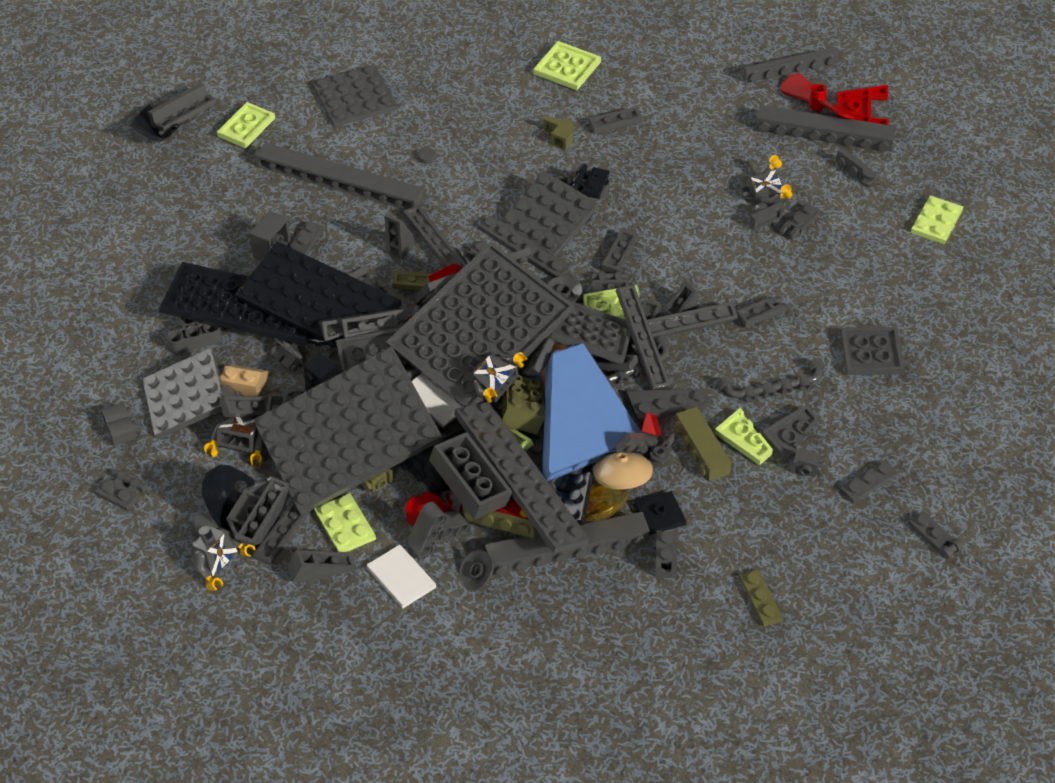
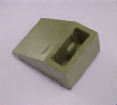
[500,375,545,435]

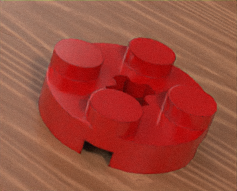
[405,493,445,527]

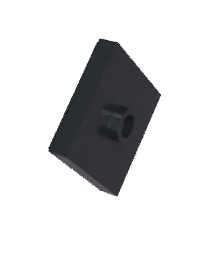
[634,491,686,535]

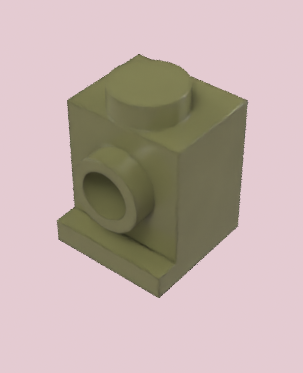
[362,469,393,493]

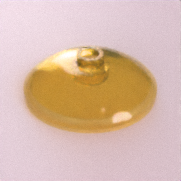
[585,484,629,522]

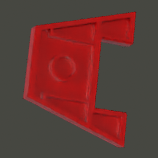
[837,85,889,125]

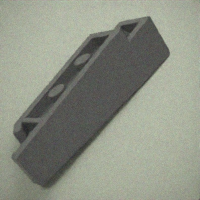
[319,307,414,341]

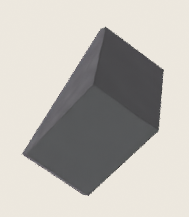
[664,281,698,315]

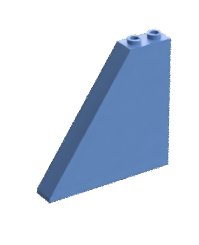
[542,343,641,482]

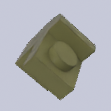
[544,115,574,151]

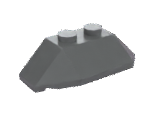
[226,477,290,546]

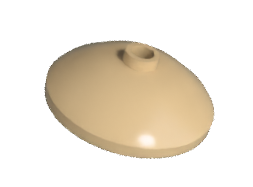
[593,452,653,489]

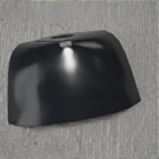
[129,104,182,142]
[202,465,255,532]

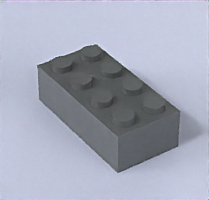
[429,432,512,520]

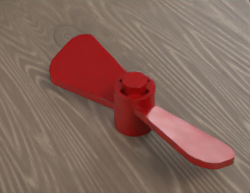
[780,73,855,120]

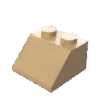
[220,364,270,396]

